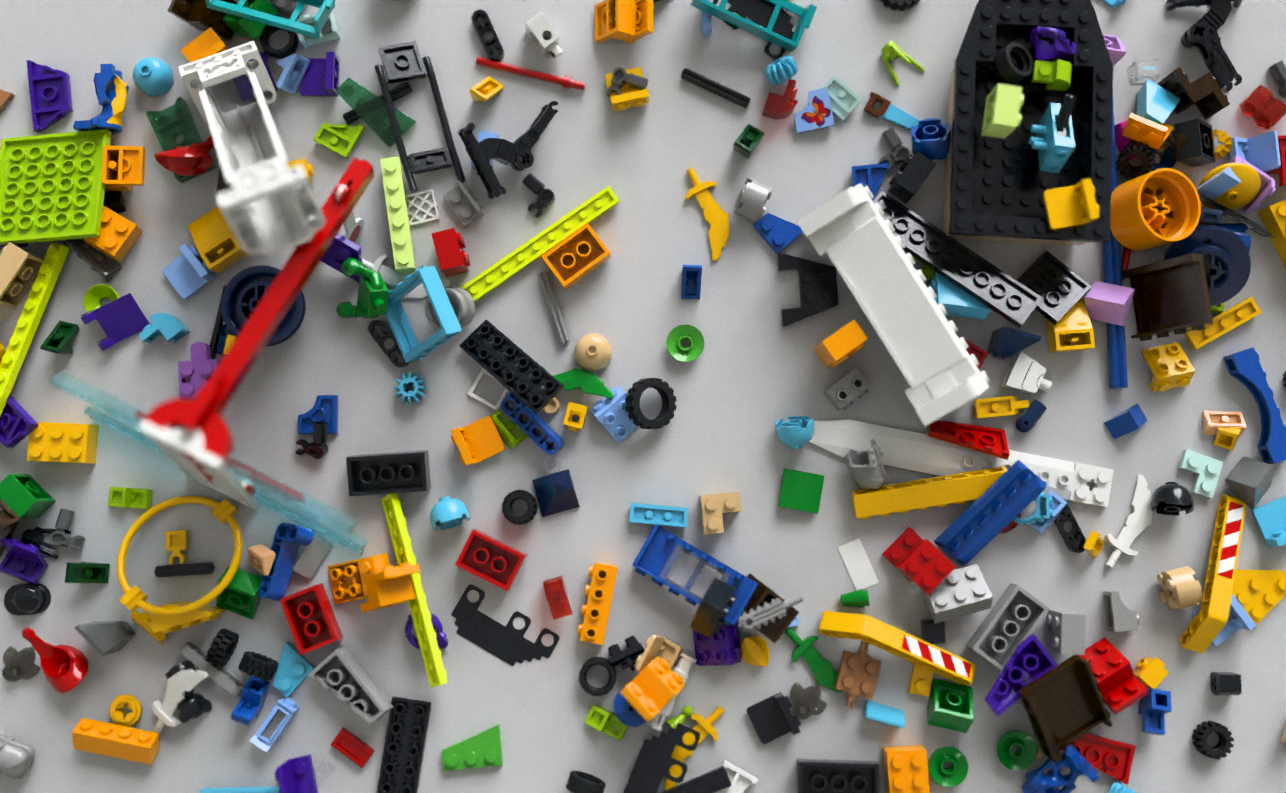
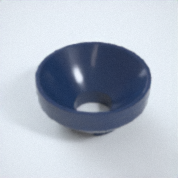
[1142,139,1177,171]

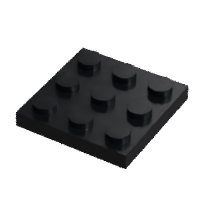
[1017,250,1092,325]

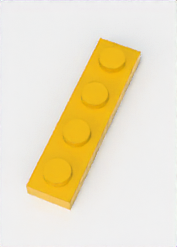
[1184,297,1262,350]

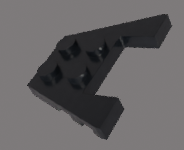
[777,253,839,327]

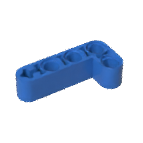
[501,392,564,455]
[259,523,314,602]

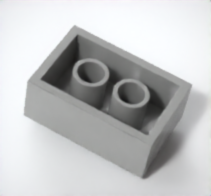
[920,564,993,624]

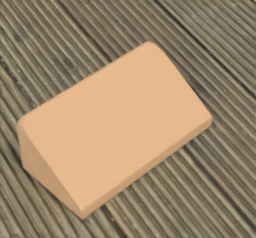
[1202,411,1247,435]
[247,544,276,576]

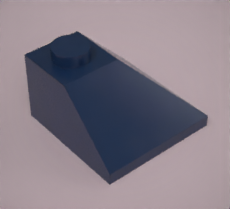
[987,326,1042,360]
[532,469,580,517]

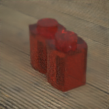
[1239,85,1286,130]

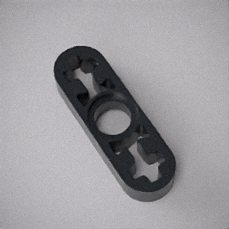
[472,10,504,62]
[368,320,409,368]
[1054,504,1086,553]

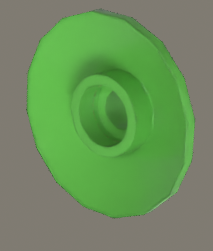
[666,324,704,362]

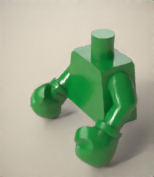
[336,257,389,319]

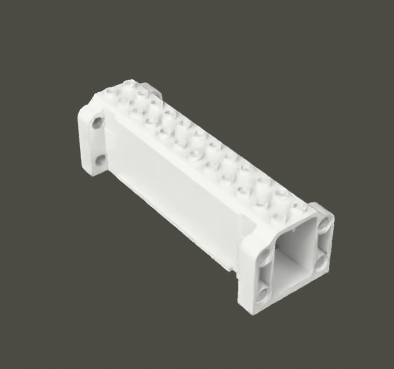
[178,41,325,255]
[798,184,990,426]

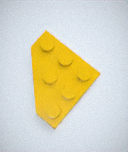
[1232,570,1286,625]

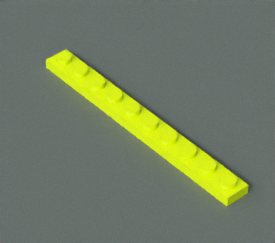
[460,186,620,303]
[0,242,70,417]
[381,493,448,688]

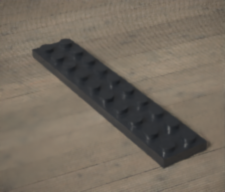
[872,191,1042,328]

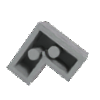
[1046,610,1086,655]

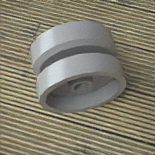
[425,287,475,330]

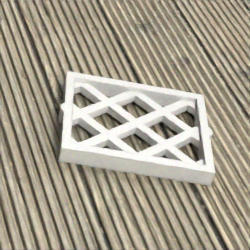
[406,189,440,226]

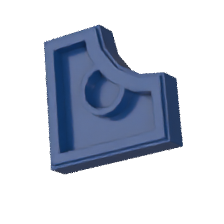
[298,395,338,434]

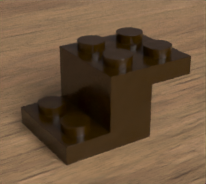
[168,0,237,41]
[1158,67,1230,120]
[740,573,799,643]

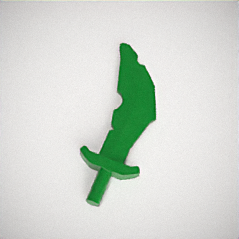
[543,367,613,399]
[784,627,844,692]

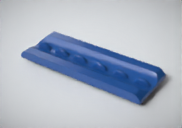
[934,459,1047,565]

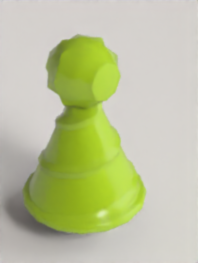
[666,706,693,729]

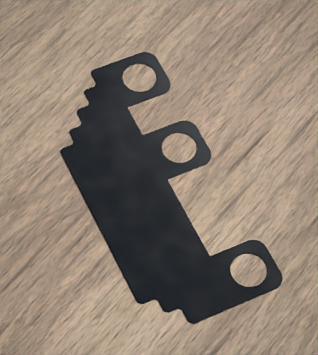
[713,0,794,60]
[1199,194,1274,237]
[452,585,559,666]
[623,723,700,793]

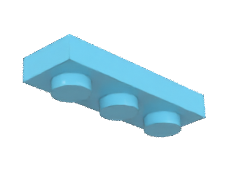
[629,503,688,527]

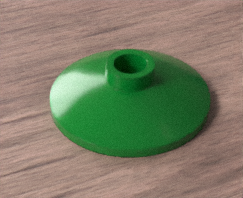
[997,730,1037,771]
[928,746,968,787]

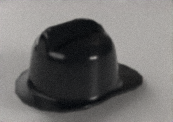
[4,583,51,616]

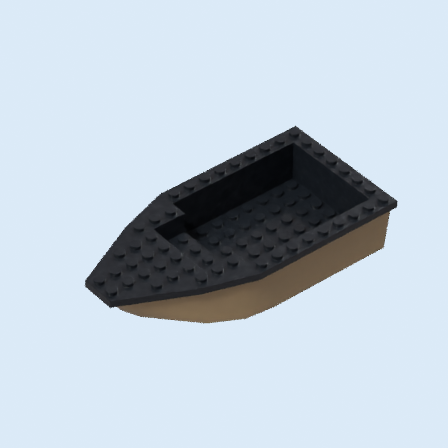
[943,0,1113,246]

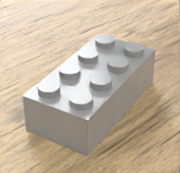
[966,583,1050,671]

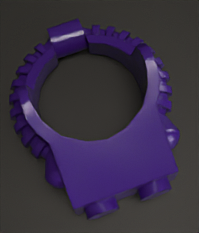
[1030,26,1077,61]
[405,612,448,652]

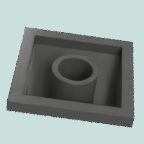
[1225,457,1273,509]

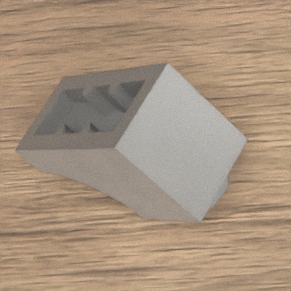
[1104,590,1140,632]

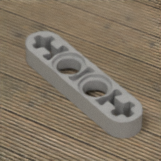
[180,642,245,697]

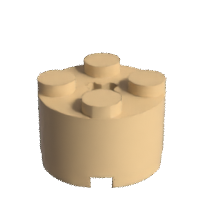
[1157,566,1202,610]

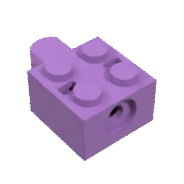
[178,342,221,401]

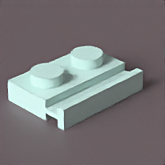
[823,74,862,121]

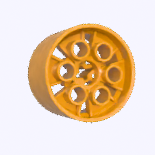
[1110,168,1201,251]

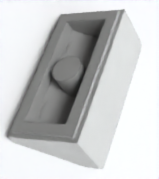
[293,536,332,579]

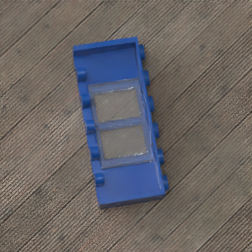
[632,524,758,626]

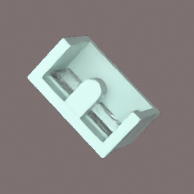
[297,12,341,48]

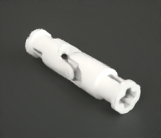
[646,652,697,731]

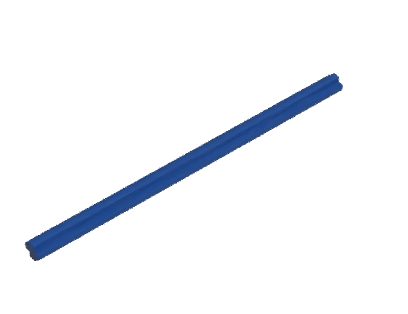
[1102,98,1128,389]

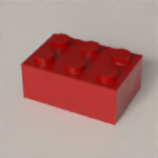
[455,529,527,591]
[279,583,343,655]

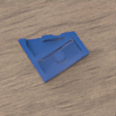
[851,163,889,201]
[753,213,804,254]

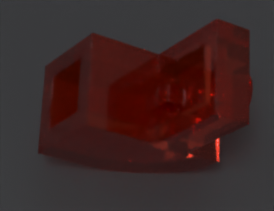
[762,79,798,119]
[543,575,573,620]

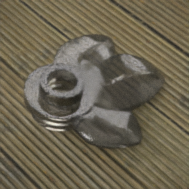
[2,647,41,682]
[790,682,827,720]

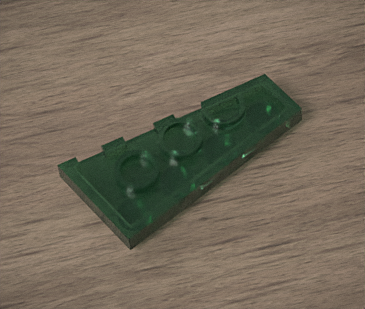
[335,78,417,148]

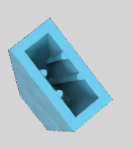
[1137,79,1181,125]

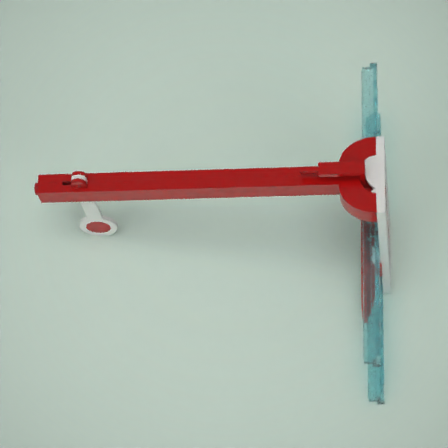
[50,158,375,555]

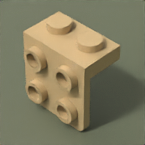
[635,635,683,673]

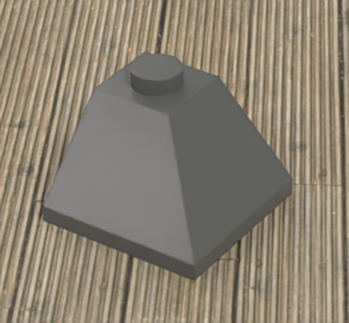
[75,621,136,656]

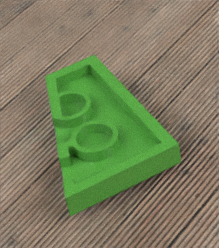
[442,724,503,771]

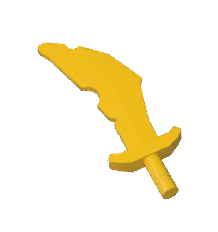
[685,168,729,261]
[664,706,725,790]

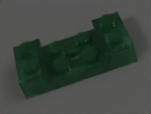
[146,97,216,183]

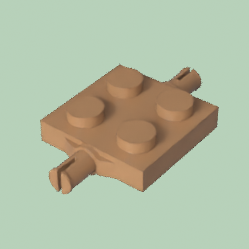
[834,641,882,708]

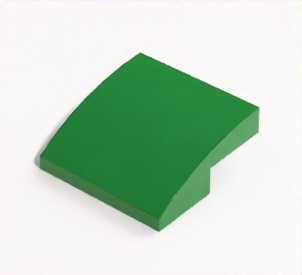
[777,468,824,514]

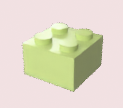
[981,84,1024,139]

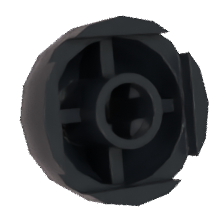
[1151,482,1194,516]

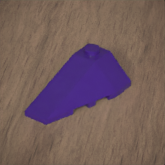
[985,634,1057,716]

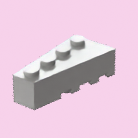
[308,646,393,724]

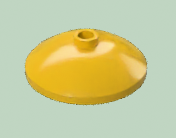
[1199,163,1261,211]

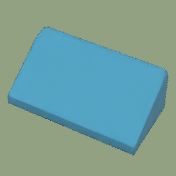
[863,700,905,728]

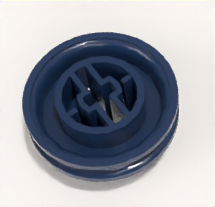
[1164,225,1251,306]
[221,265,306,347]

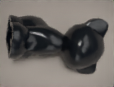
[165,660,212,723]

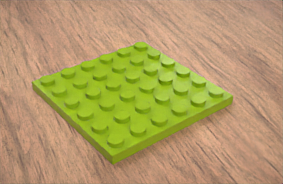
[0,129,112,245]

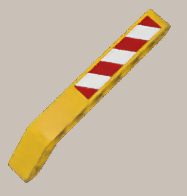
[1180,494,1246,654]
[818,611,976,686]

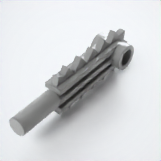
[738,594,803,632]

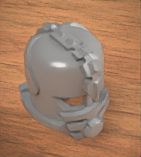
[845,439,887,489]
[0,734,35,779]

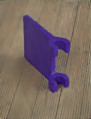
[81,293,150,351]

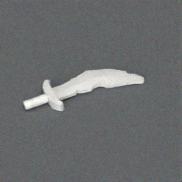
[361,254,450,298]
[1105,475,1153,568]
[151,669,208,734]

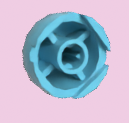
[133,57,174,97]
[775,416,814,449]
[430,496,471,530]

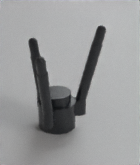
[21,527,71,559]

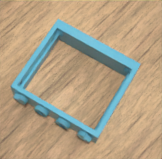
[385,265,462,363]

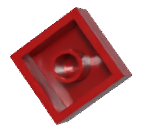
[431,228,471,278]

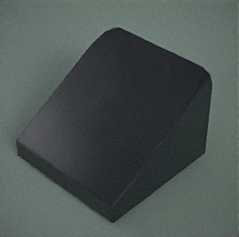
[103,191,126,214]

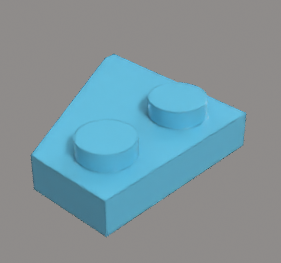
[272,642,316,697]

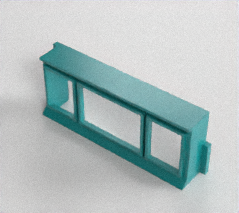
[206,0,335,39]
[691,0,817,52]

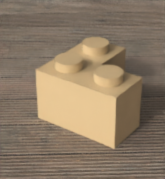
[699,492,741,535]

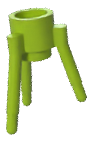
[881,41,925,86]

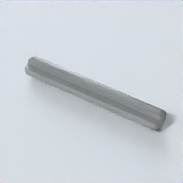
[538,271,570,344]

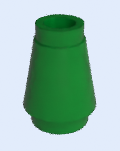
[841,589,870,608]

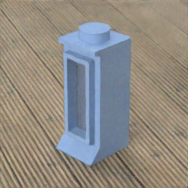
[250,697,299,752]

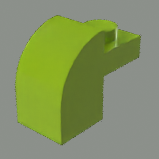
[1031,60,1072,91]

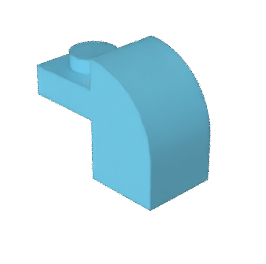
[139,313,190,343]

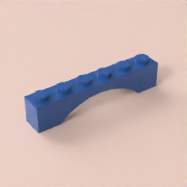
[1223,347,1286,464]

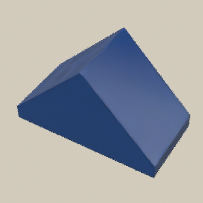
[681,265,702,299]
[1104,404,1147,439]

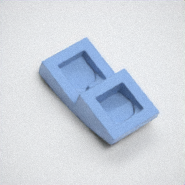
[700,0,712,38]
[1028,490,1067,535]

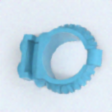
[1012,492,1053,525]

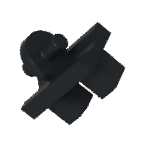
[608,636,645,672]

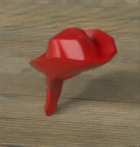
[154,133,215,176]
[22,627,89,694]

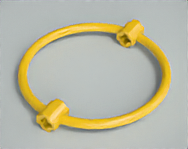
[116,496,243,616]

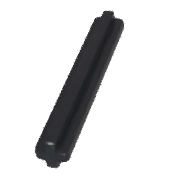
[681,68,750,108]
[343,82,412,124]

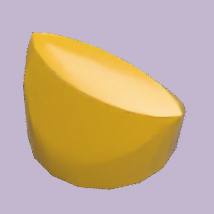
[740,635,769,667]

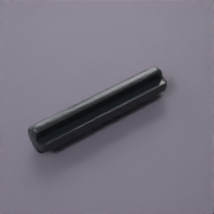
[155,562,214,577]

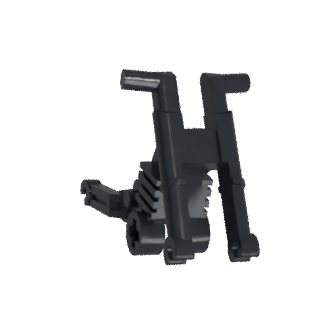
[1166,0,1243,92]
[458,101,558,199]

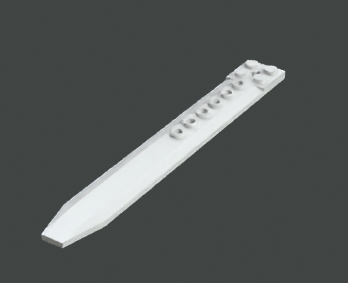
[809,419,1114,508]

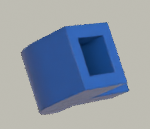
[230,676,270,725]
[1138,688,1172,736]

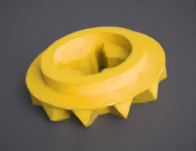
[1212,129,1232,160]
[109,694,143,726]

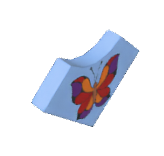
[794,87,835,134]

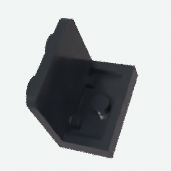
[747,692,801,744]

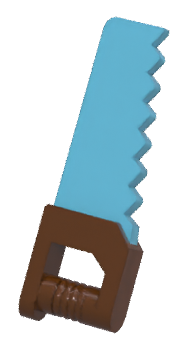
[863,92,920,130]

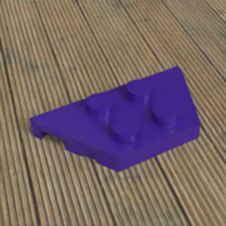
[27,60,73,133]
[295,234,362,283]
[0,395,39,448]

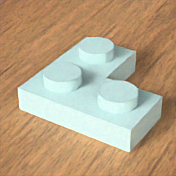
[1178,449,1223,498]

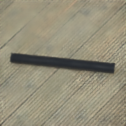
[210,285,226,359]

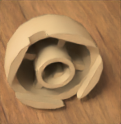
[574,333,612,372]

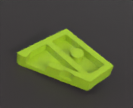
[313,123,365,159]

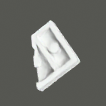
[715,760,758,793]

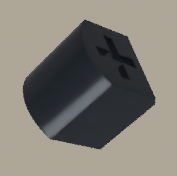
[921,619,946,644]
[1210,672,1242,695]

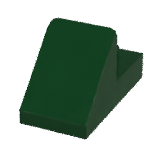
[733,124,765,159]
[40,321,79,354]
[65,562,110,583]

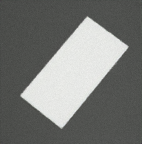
[838,538,879,590]

